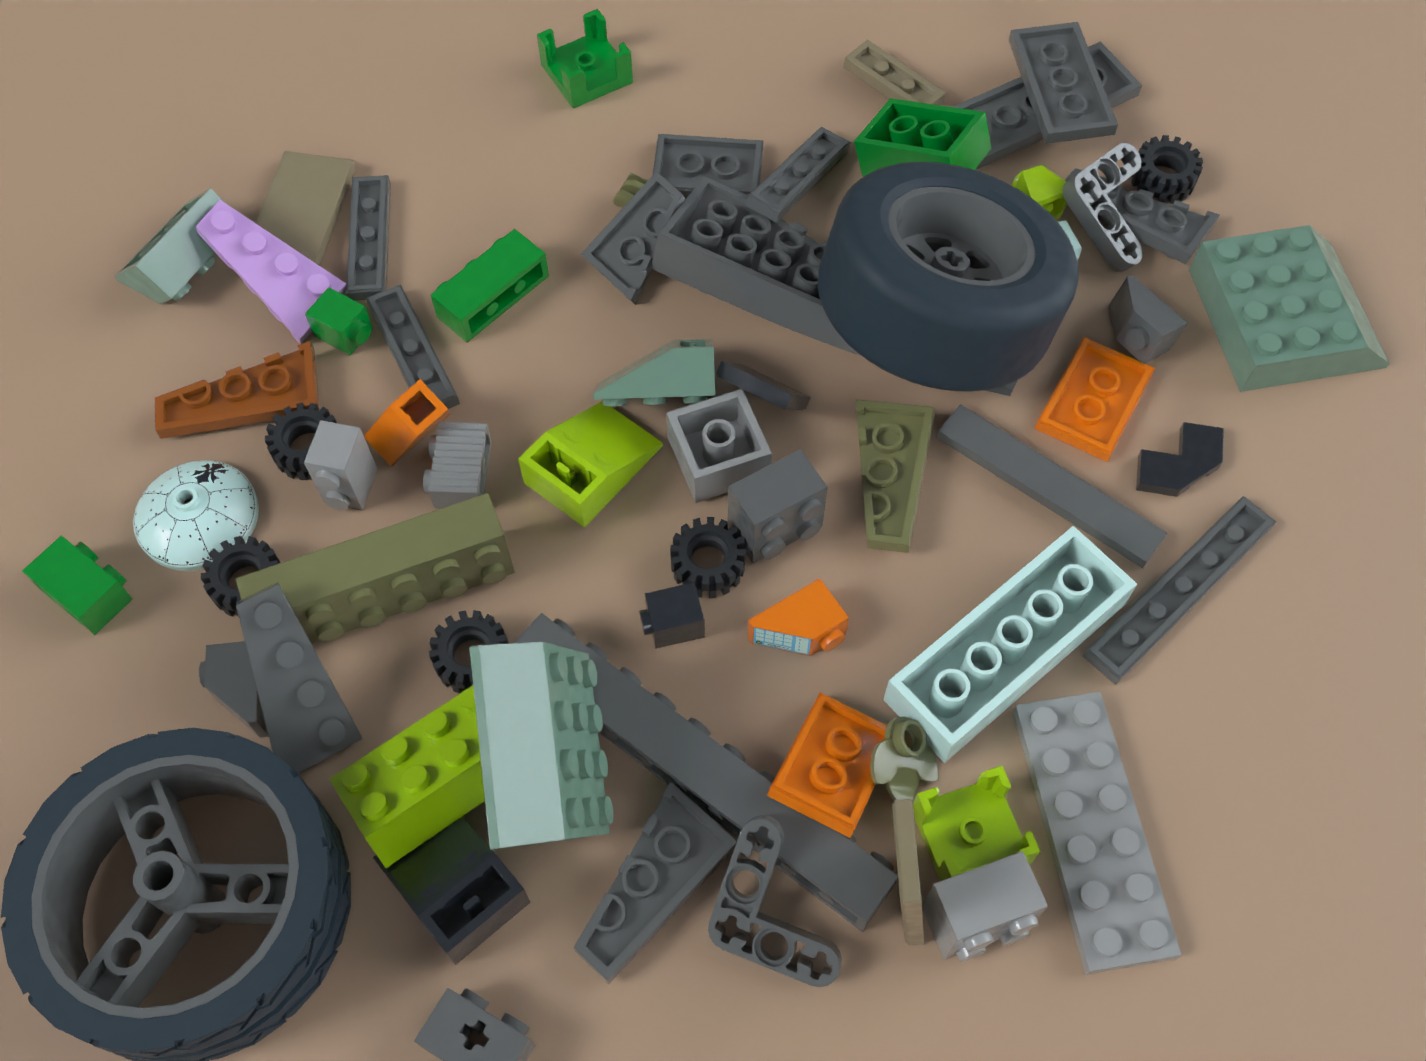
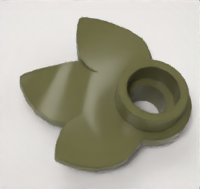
[870,716,938,801]

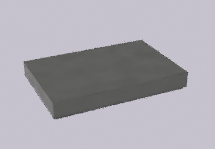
[653,134,764,199]

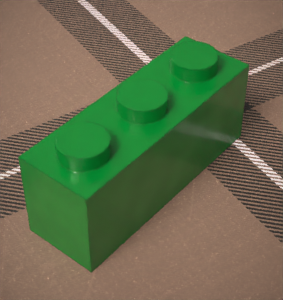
[430,228,549,343]

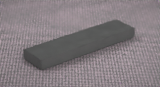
[746,127,851,223]
[346,175,391,301]
[366,285,460,409]

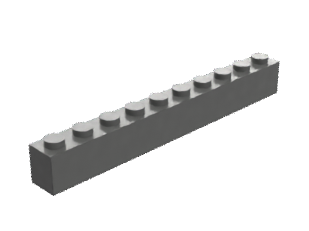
[514,613,898,932]

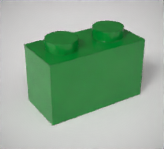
[22,535,133,635]

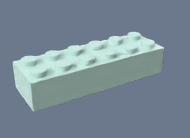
[883,526,1137,763]

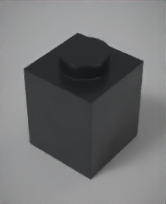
[639,582,705,649]

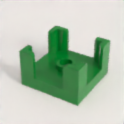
[537,9,633,109]

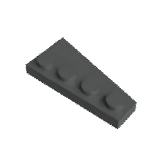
[1065,168,1220,265]
[236,582,362,773]
[574,781,737,984]

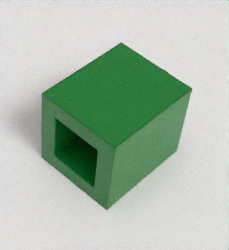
[305,287,373,355]

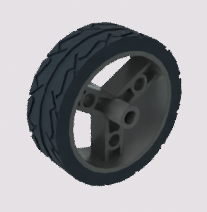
[1,727,351,1061]

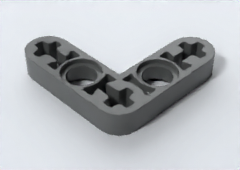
[1062,142,1143,272]
[708,815,842,987]

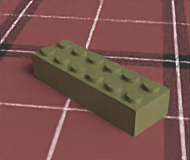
[235,493,515,644]

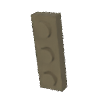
[844,39,946,105]

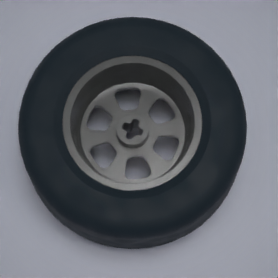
[818,162,1079,392]

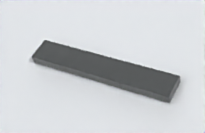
[937,404,1167,568]
[1083,496,1276,685]

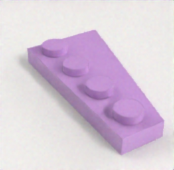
[196,200,346,344]

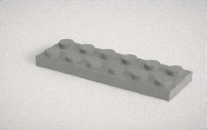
[1013,691,1182,975]

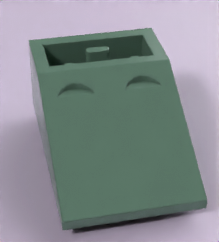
[593,339,715,406]

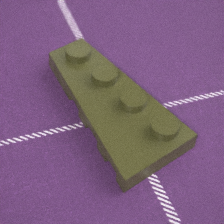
[855,399,934,553]

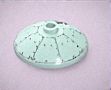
[133,460,259,571]

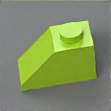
[1011,165,1067,220]

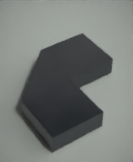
[1136,422,1224,497]

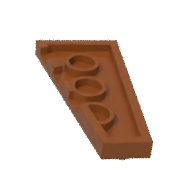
[155,340,319,439]

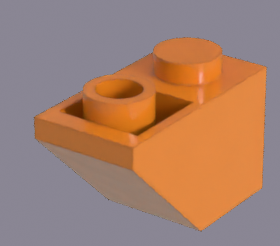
[364,379,451,467]

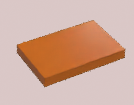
[1035,337,1155,462]
[767,692,887,838]

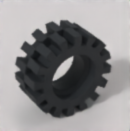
[1131,135,1203,204]
[265,403,337,480]
[670,517,746,598]
[201,536,281,617]
[429,610,509,693]

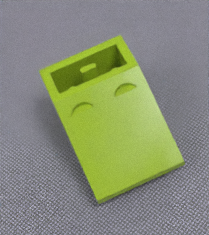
[518,401,663,528]

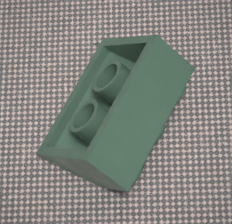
[114,188,225,304]

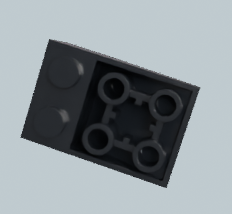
[373,816,531,965]

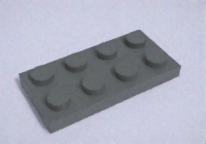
[1009,22,1118,144]

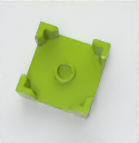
[913,765,1040,881]

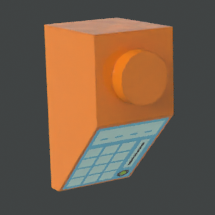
[747,578,849,656]

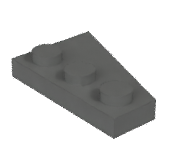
[581,171,686,304]

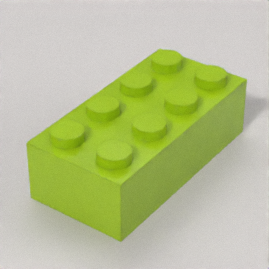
[329,685,485,868]

